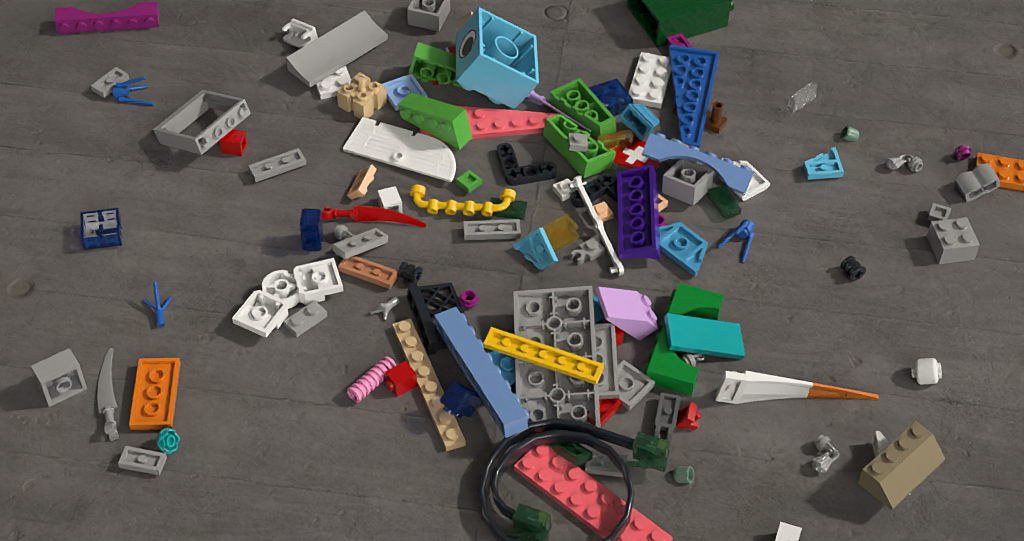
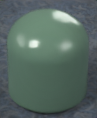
[841,126,859,142]
[673,466,694,483]

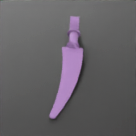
[527,90,592,132]

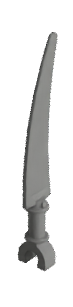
[97,348,119,441]

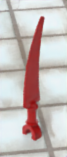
[322,205,427,228]

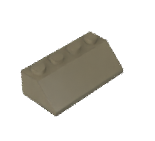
[858,421,945,510]

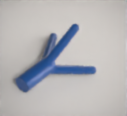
[143,282,172,328]

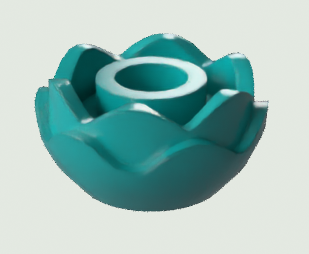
[156,428,180,454]

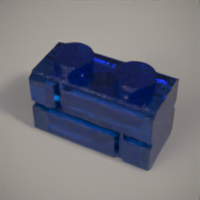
[300,208,324,251]
[440,382,482,418]

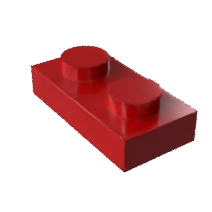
[581,398,622,427]

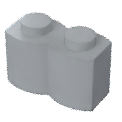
[955,163,1000,202]

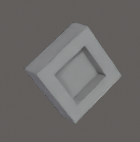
[568,133,588,152]
[927,203,951,221]

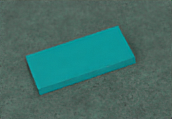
[664,313,745,360]

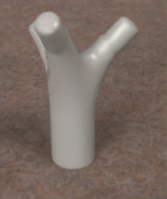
[370,297,400,320]

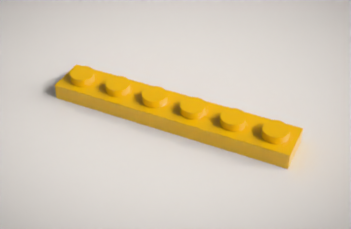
[483,327,604,385]

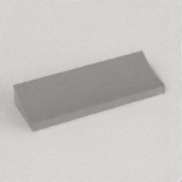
[286,10,388,87]

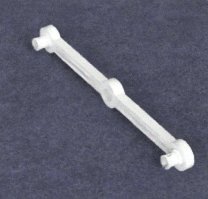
[568,176,624,276]

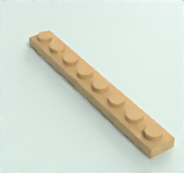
[392,319,466,452]

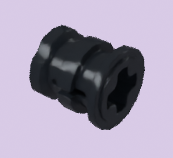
[840,256,866,281]
[397,262,423,283]

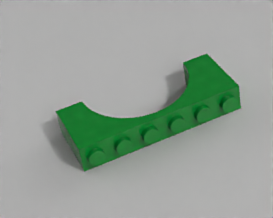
[643,283,724,396]

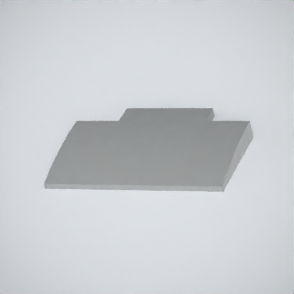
[513,286,620,438]

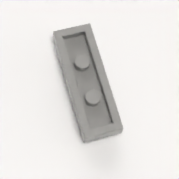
[248,148,306,182]
[464,219,521,240]
[332,228,388,259]

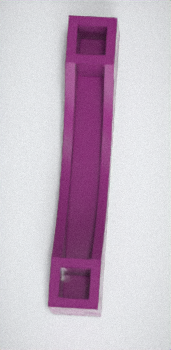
[54,1,160,34]

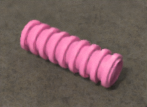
[347,356,396,403]

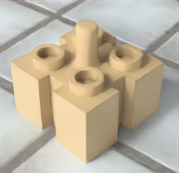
[337,72,387,119]

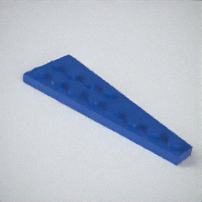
[669,44,720,149]

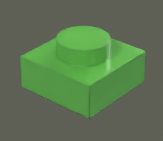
[456,170,482,193]

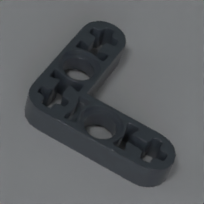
[497,143,557,186]
[571,173,618,208]

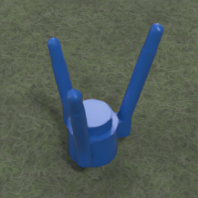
[113,76,154,106]
[717,219,755,263]

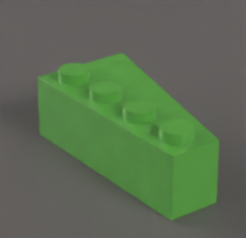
[408,42,461,87]
[549,78,617,141]
[398,92,473,150]
[543,114,616,178]

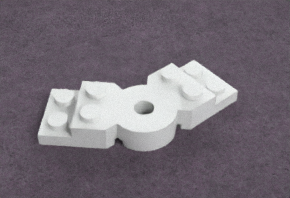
[232,258,343,338]

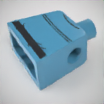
[619,104,660,141]

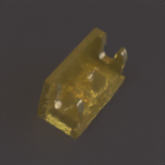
[542,214,579,252]

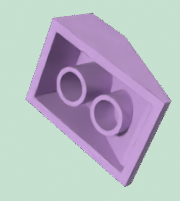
[595,287,658,341]

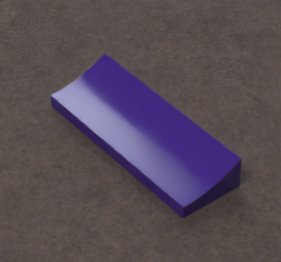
[617,165,661,260]

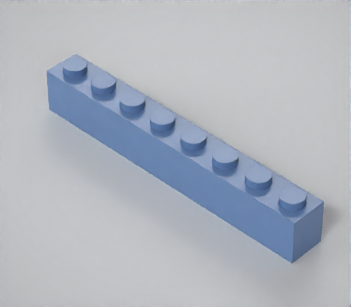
[435,307,529,438]

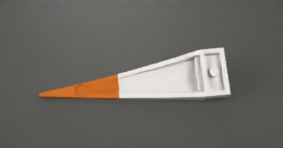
[716,371,879,404]

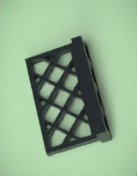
[406,282,469,355]

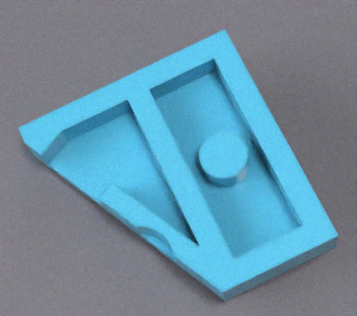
[803,147,844,180]
[512,228,558,270]

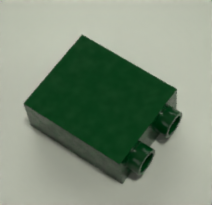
[627,0,734,47]

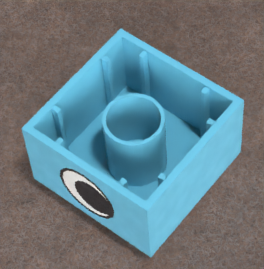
[456,7,539,109]

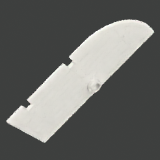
[342,117,456,182]

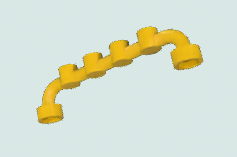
[410,185,516,217]

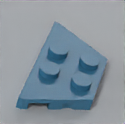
[659,222,708,277]

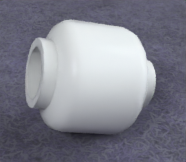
[911,358,942,385]

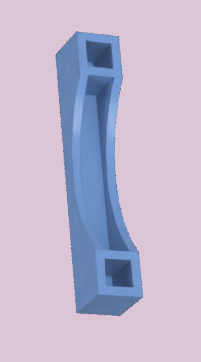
[642,132,754,195]

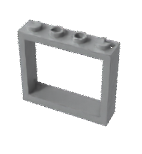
[153,90,251,155]

